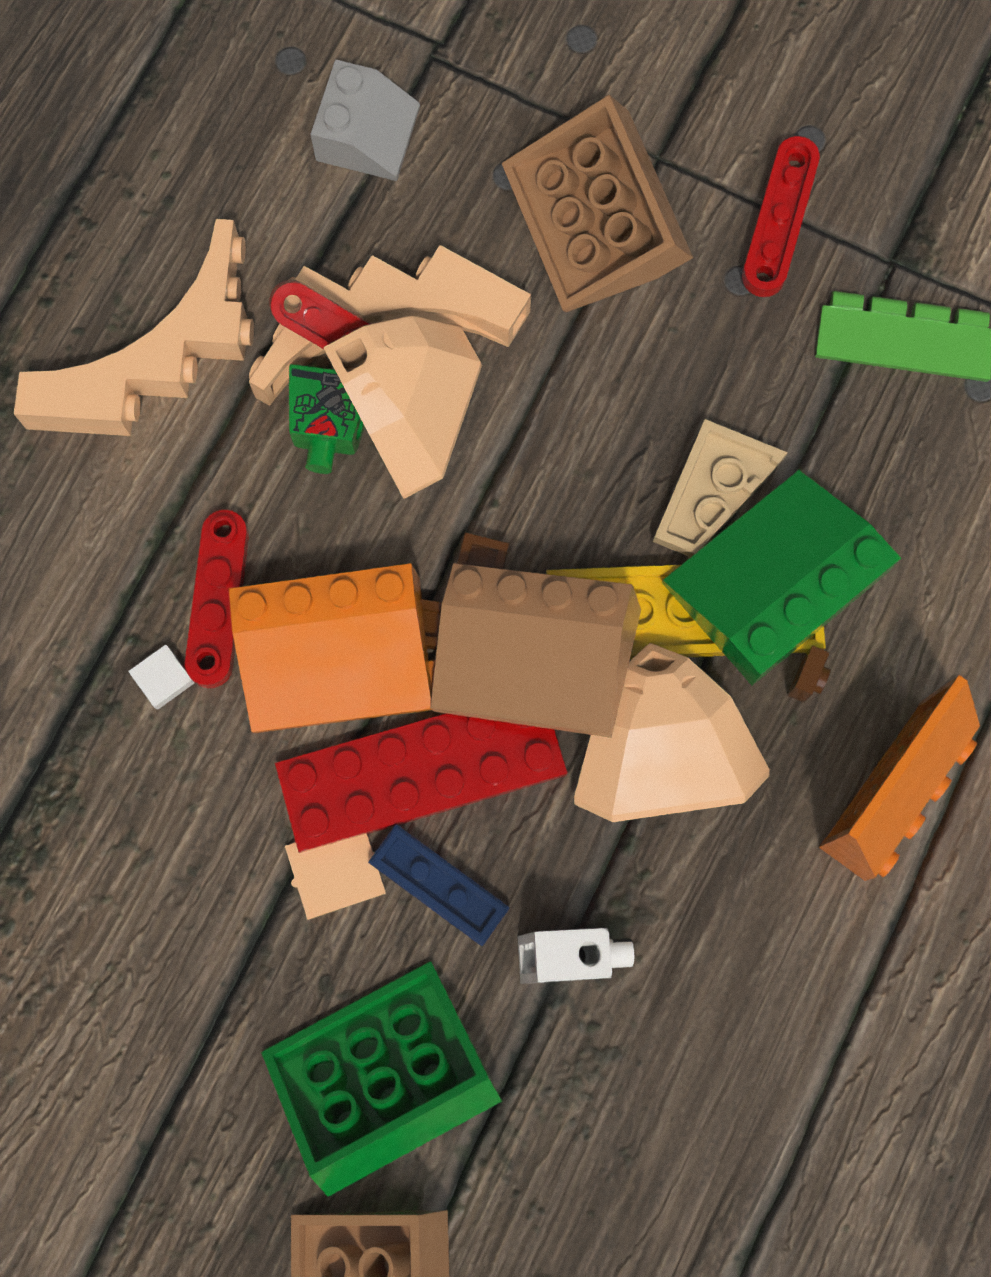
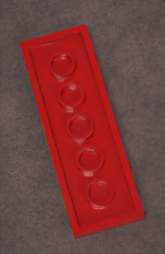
[275,713,568,853]

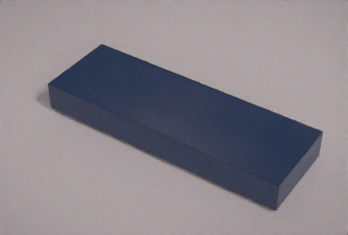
[368,824,510,947]

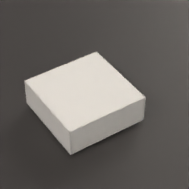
[128,645,194,710]

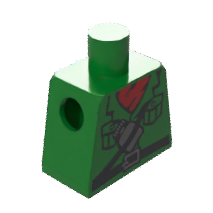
[289,364,365,474]

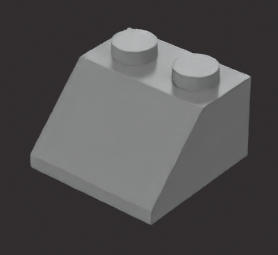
[310,59,420,181]

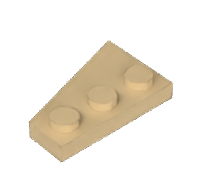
[653,419,788,557]

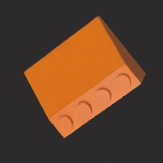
[229,563,432,733]
[819,675,980,881]

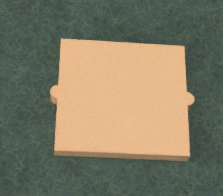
[285,834,386,920]

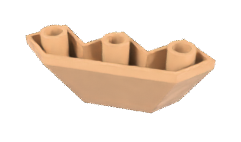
[323,316,482,499]
[574,643,769,822]

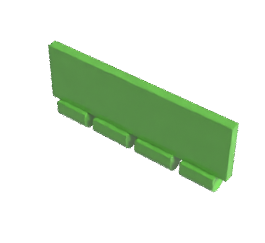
[815,291,991,382]

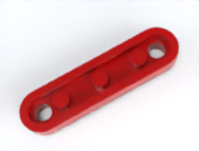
[742,136,820,297]
[269,280,371,349]
[185,510,249,688]

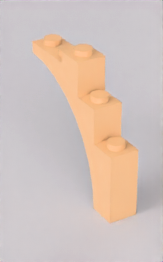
[14,219,254,436]
[249,245,531,406]

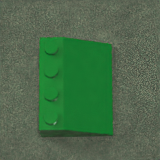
[662,470,901,686]
[261,961,502,1197]

